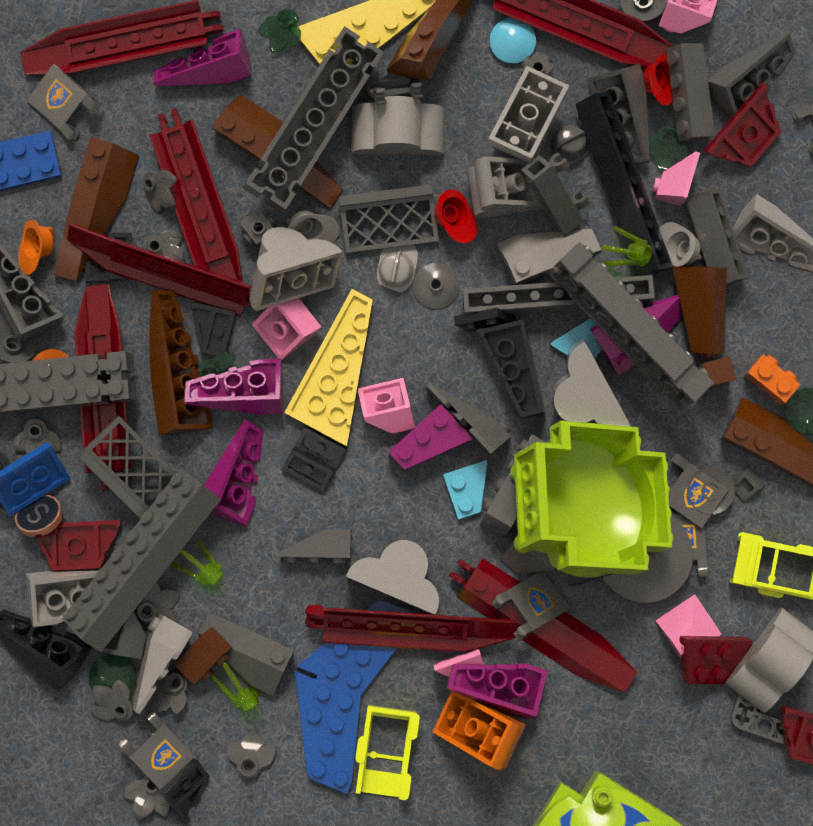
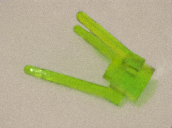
[601,226,652,266]
[170,539,224,587]
[210,662,260,712]

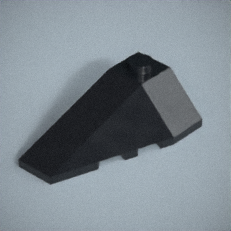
[0,609,92,691]

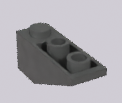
[278,529,351,563]

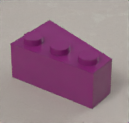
[388,404,473,471]

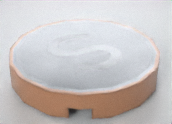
[15,495,63,537]

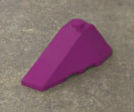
[153,29,251,86]
[590,295,683,375]
[185,359,283,415]
[204,420,263,526]
[446,663,548,720]

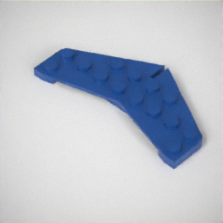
[295,601,413,794]

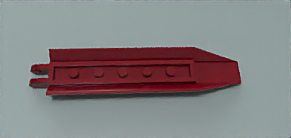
[20,0,224,75]
[492,0,673,67]
[149,108,243,282]
[67,223,253,316]
[74,284,131,491]
[449,558,638,693]
[305,605,517,652]

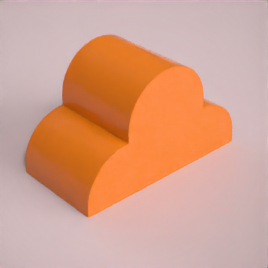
[433,691,526,770]

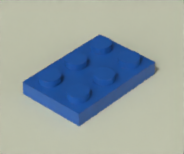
[0,130,62,191]
[0,442,71,517]

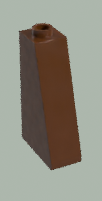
[673,266,727,358]

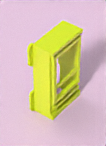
[729,532,813,600]
[356,705,420,800]

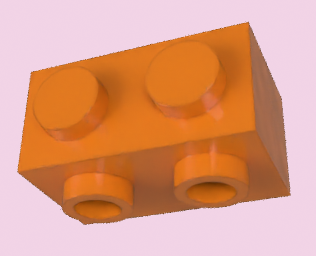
[744,354,801,405]

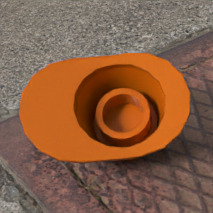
[18,220,54,275]

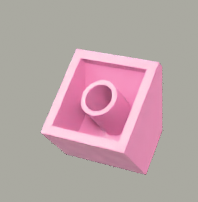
[252,298,321,361]

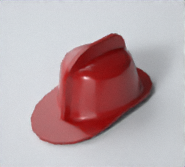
[643,55,673,106]
[434,189,478,244]

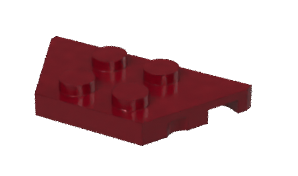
[703,84,781,167]
[35,520,122,571]
[679,636,753,684]
[781,705,813,764]

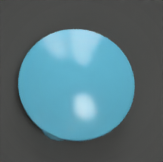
[490,18,536,64]

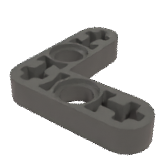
[730,694,786,745]

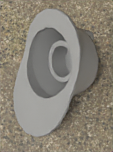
[286,210,340,243]
[659,222,702,267]
[377,245,418,292]

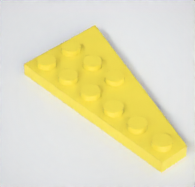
[292,0,436,65]
[284,289,373,446]

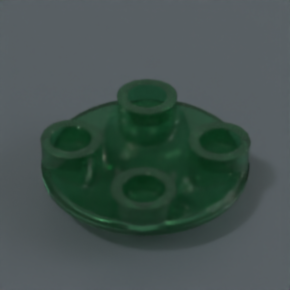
[785,387,813,435]
[89,654,137,693]

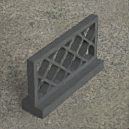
[339,185,439,253]
[76,416,176,519]

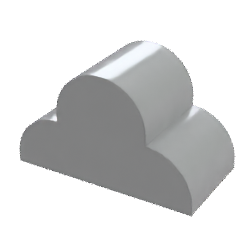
[487,66,569,163]
[351,96,445,156]
[467,156,543,218]
[250,227,343,311]
[553,338,631,426]
[346,540,439,614]
[725,607,813,713]

